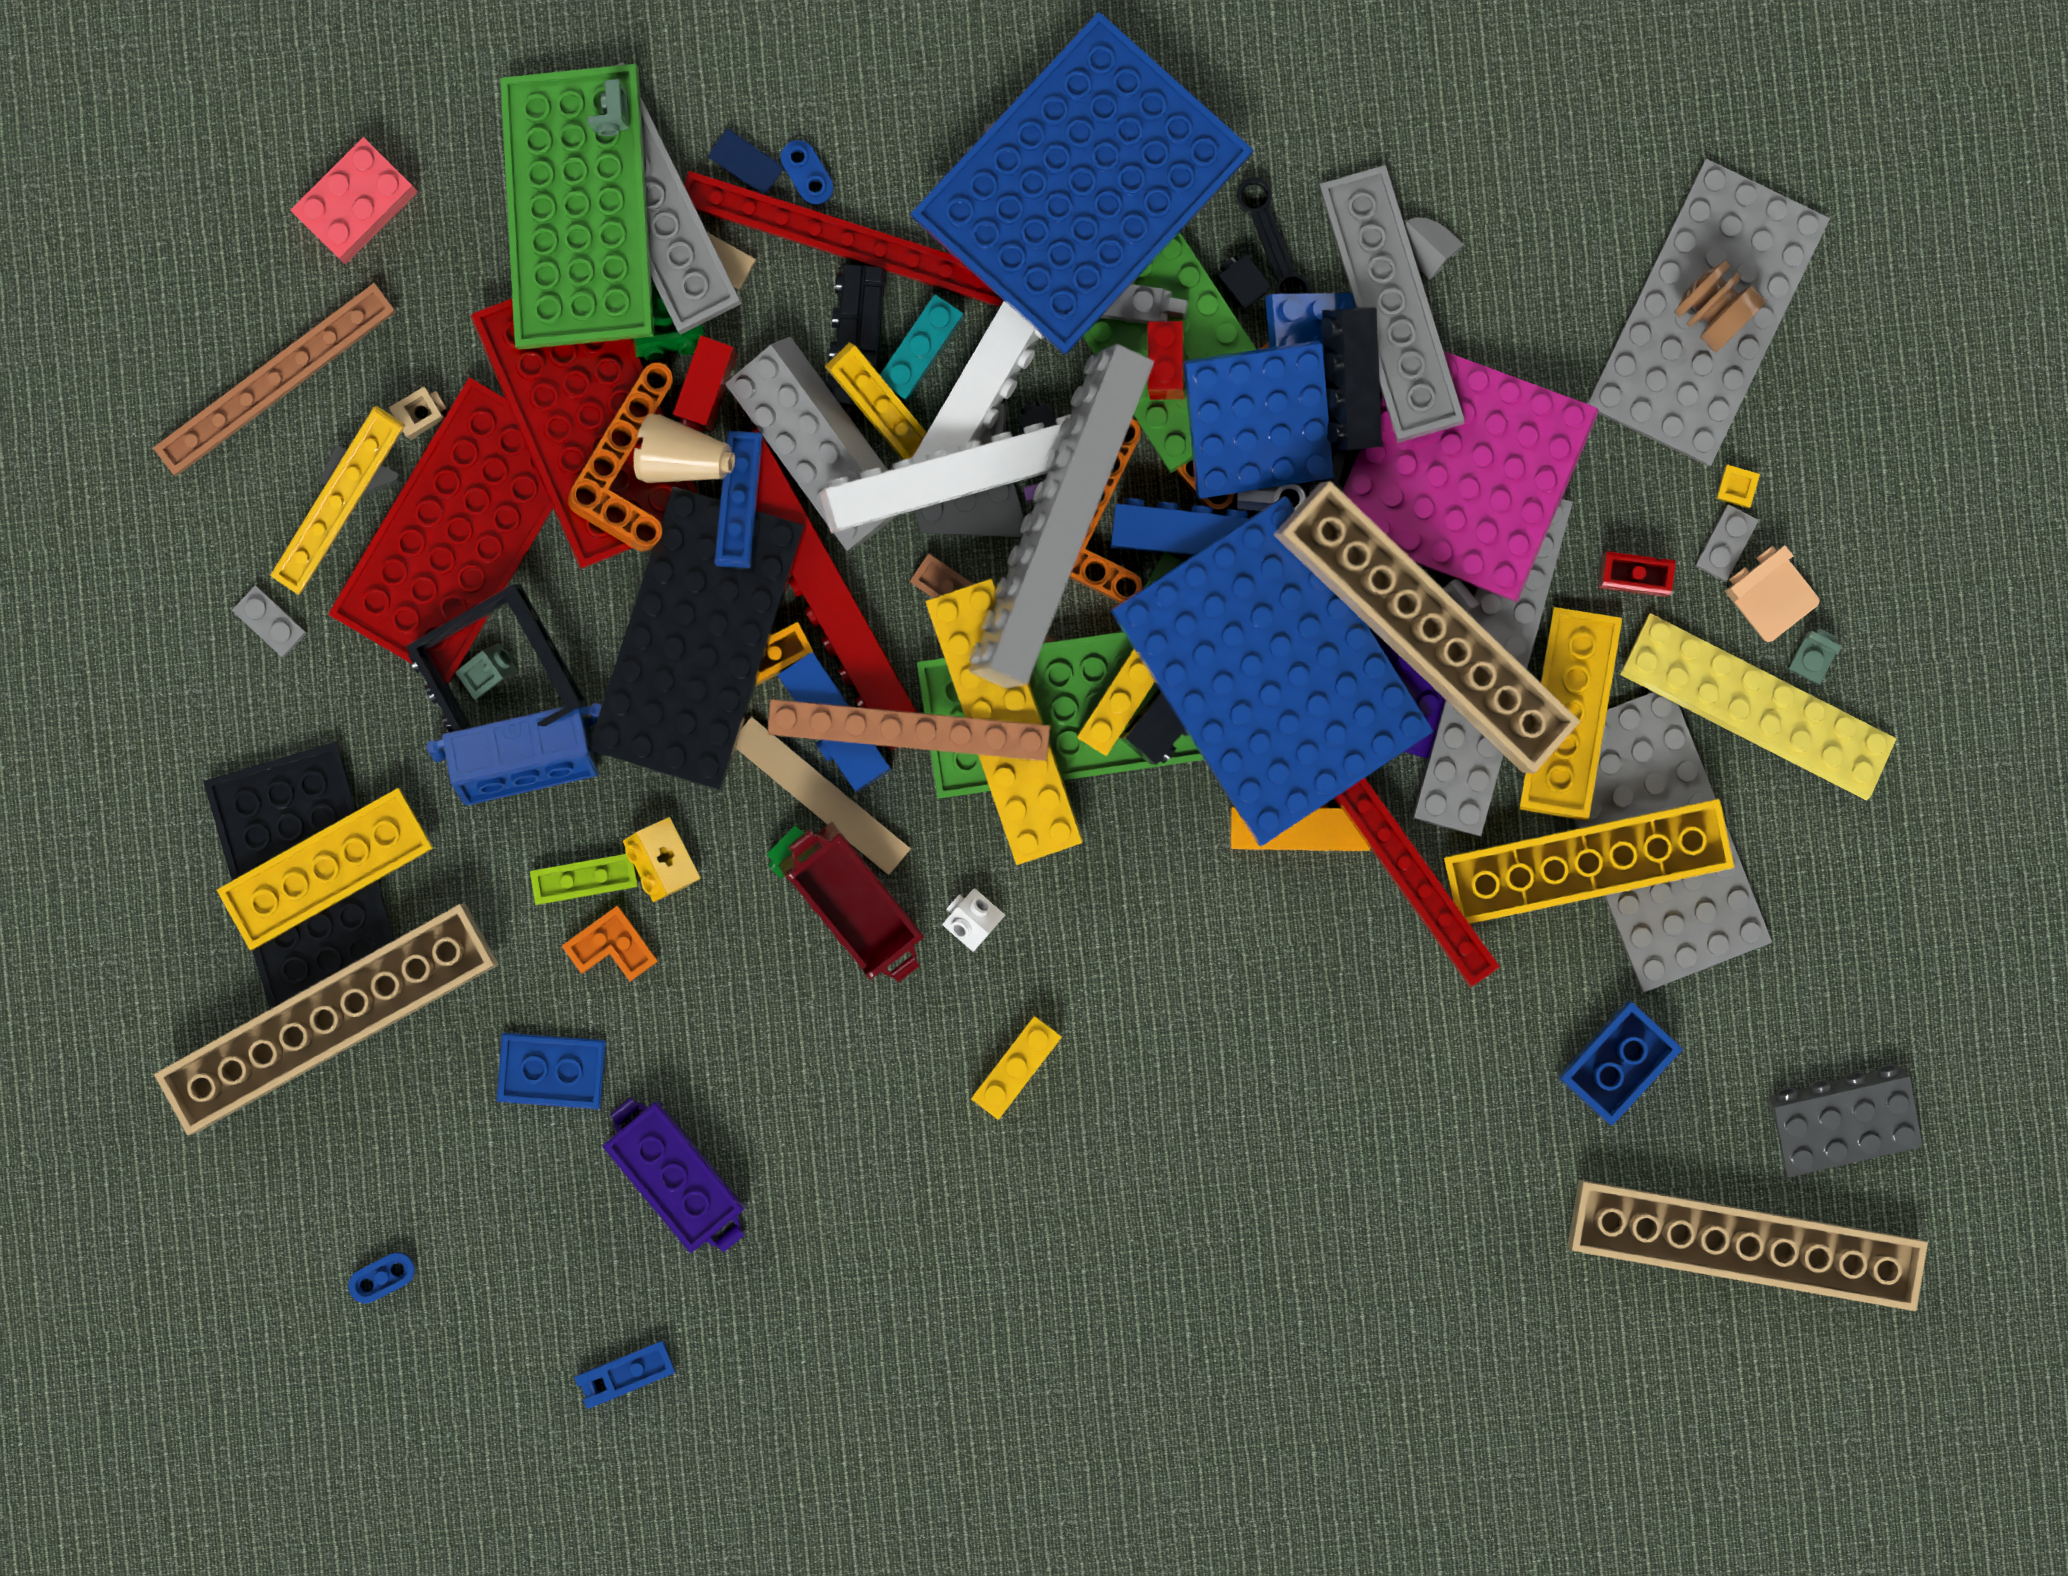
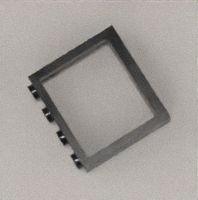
[407,584,588,732]

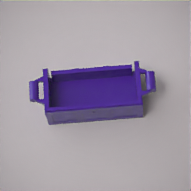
[602,1097,747,1254]

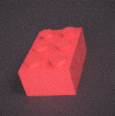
[290,137,418,265]

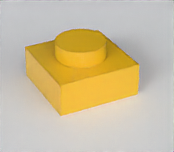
[1715,465,1760,508]

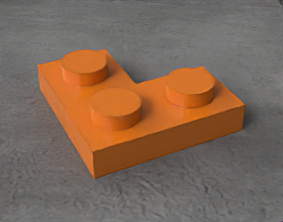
[562,905,659,982]

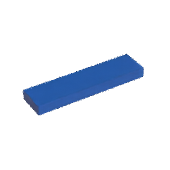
[715,431,763,568]

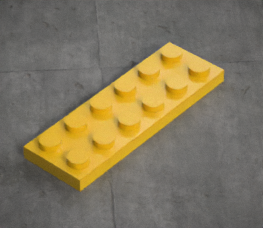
[1520,607,1622,821]
[216,788,434,951]

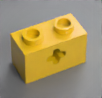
[623,817,701,903]

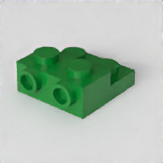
[632,279,704,361]

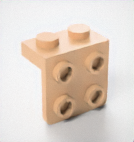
[1725,545,1819,642]

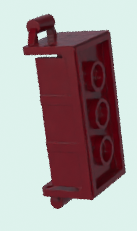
[778,822,924,983]

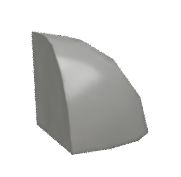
[1405,217,1464,280]

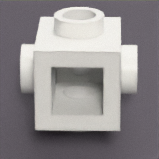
[942,888,1005,952]

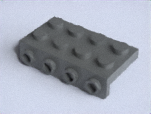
[1768,1064,1923,1178]

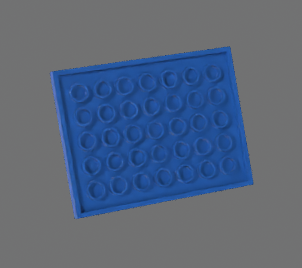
[910,12,1253,356]
[1110,496,1433,846]

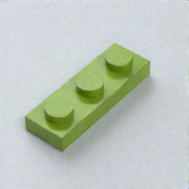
[530,854,639,905]

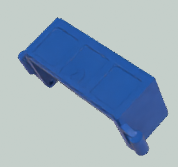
[426,703,602,806]

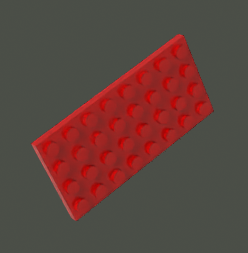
[470,298,698,570]
[328,377,553,685]

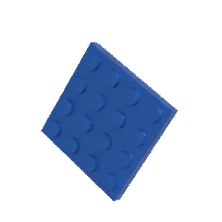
[1183,340,1334,499]

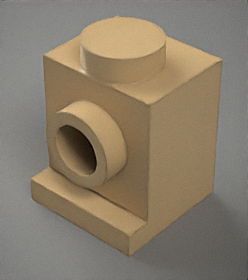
[389,386,447,441]

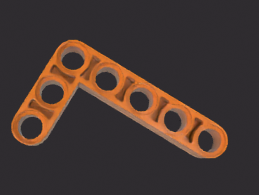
[568,363,673,552]
[1069,418,1142,603]

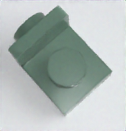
[587,79,629,136]
[1787,629,1842,685]
[455,643,518,700]

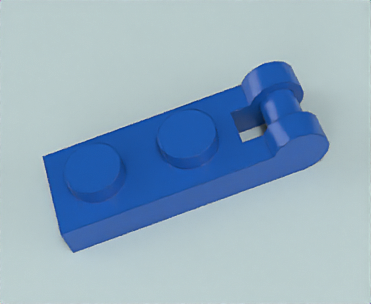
[574,1340,676,1409]

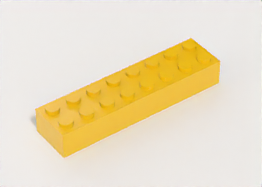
[925,578,1083,865]
[1444,798,1735,924]

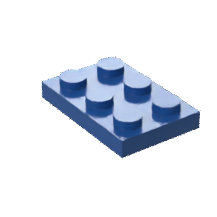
[1265,293,1356,357]

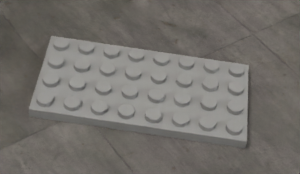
[1587,159,1830,467]
[1574,692,1772,993]

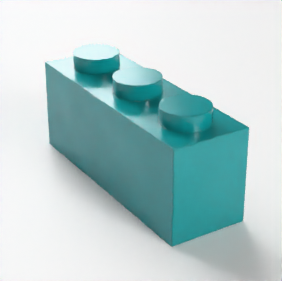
[880,294,964,404]

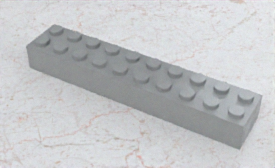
[969,344,1154,688]
[1411,499,1573,837]

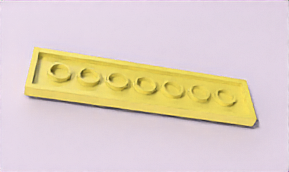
[1620,613,1896,801]

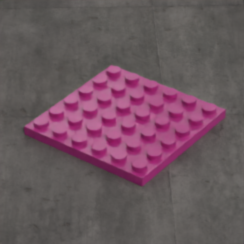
[1343,351,1599,602]

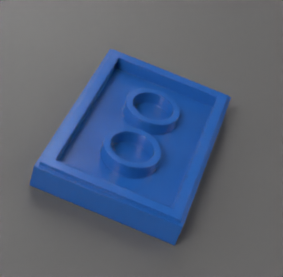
[497,1032,606,1109]

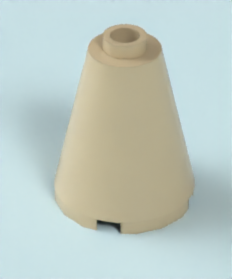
[634,414,735,483]

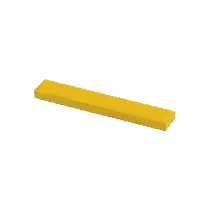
[270,406,406,595]

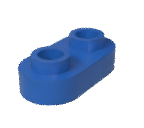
[781,140,833,206]
[348,1252,416,1304]

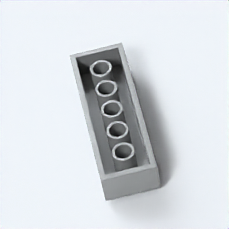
[725,337,898,551]

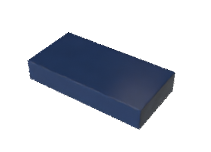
[708,128,784,195]

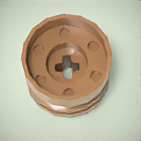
[1674,259,1768,353]

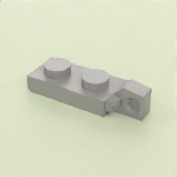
[1101,284,1188,324]

